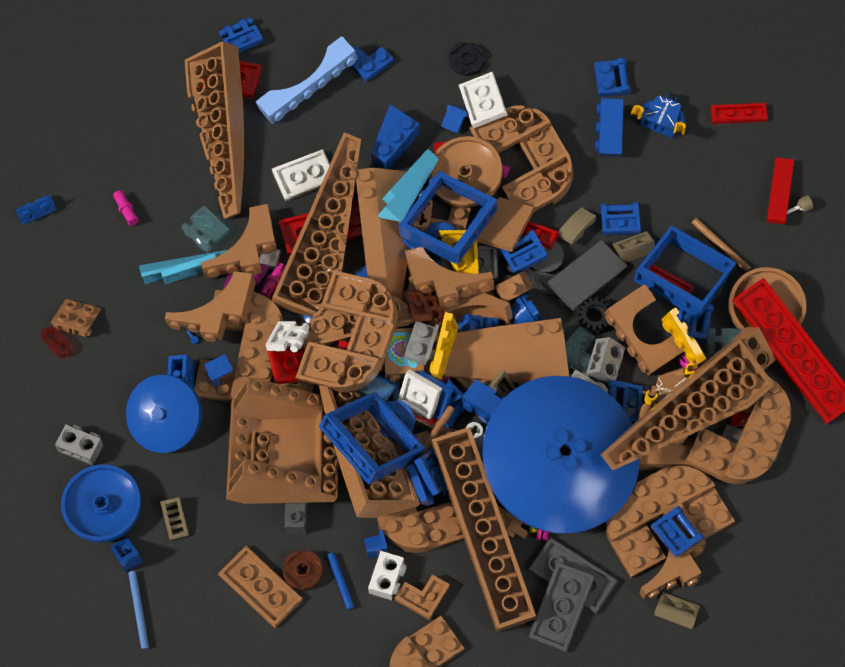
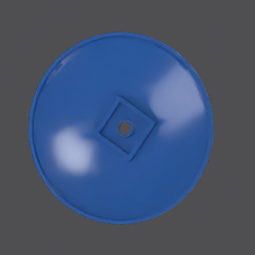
[482,376,640,534]

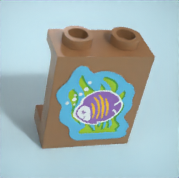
[384,328,424,382]

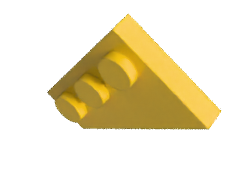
[439,230,479,274]
[661,307,706,365]
[430,312,459,381]

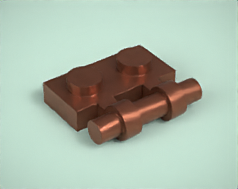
[402,292,444,322]

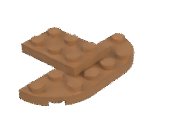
[303,295,416,373]

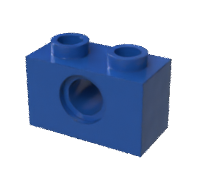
[167,355,195,389]

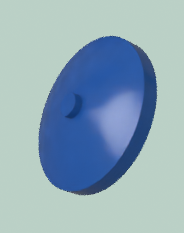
[126,375,202,453]
[61,465,142,543]

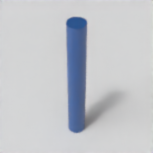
[327,552,355,610]

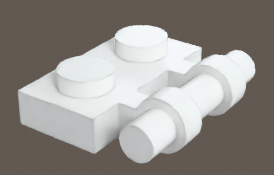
[265,321,310,352]

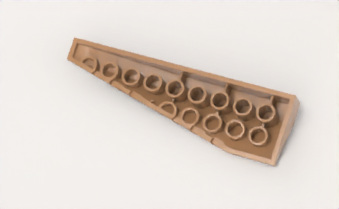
[600,338,774,471]

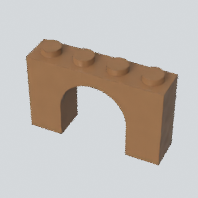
[604,284,684,376]

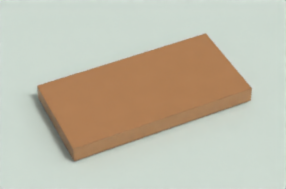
[218,546,303,628]

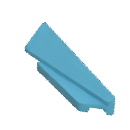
[378,149,438,222]
[139,250,228,285]

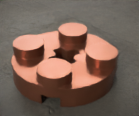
[283,550,323,592]

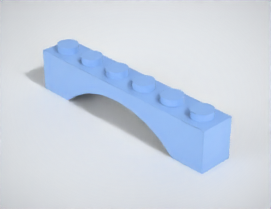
[256,36,357,124]

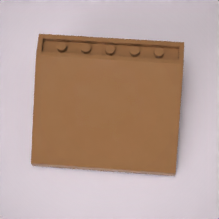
[226,376,338,504]

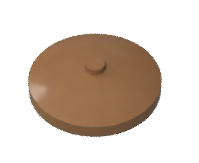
[428,136,503,208]
[729,267,806,332]

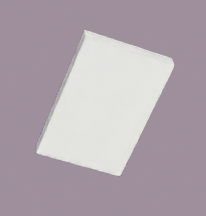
[459,72,508,129]
[272,149,330,202]

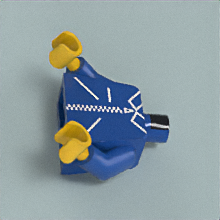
[631,92,686,138]

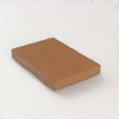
[477,197,534,252]

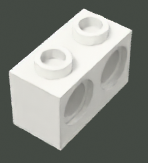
[368,551,407,600]

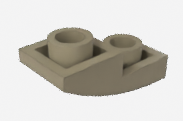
[558,207,596,244]

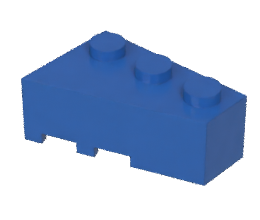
[595,98,624,157]
[371,104,420,169]

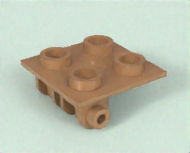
[51,299,101,337]

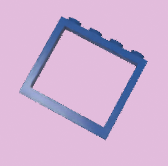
[398,171,498,265]
[633,225,736,319]
[319,391,425,484]

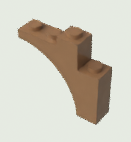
[201,204,277,278]
[405,247,495,309]
[165,271,256,342]
[421,292,513,329]
[639,503,706,600]

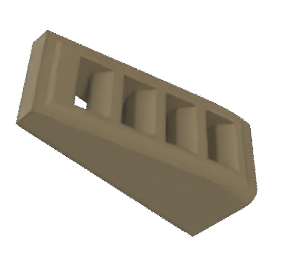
[160,497,189,540]

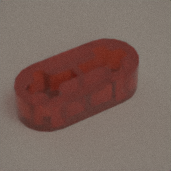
[41,326,71,359]

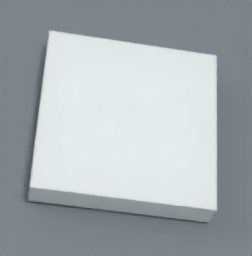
[398,369,442,420]

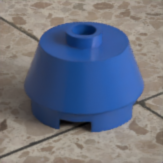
[511,293,544,324]

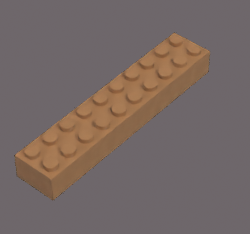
[432,427,536,632]

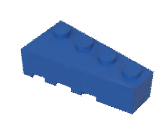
[461,379,505,424]

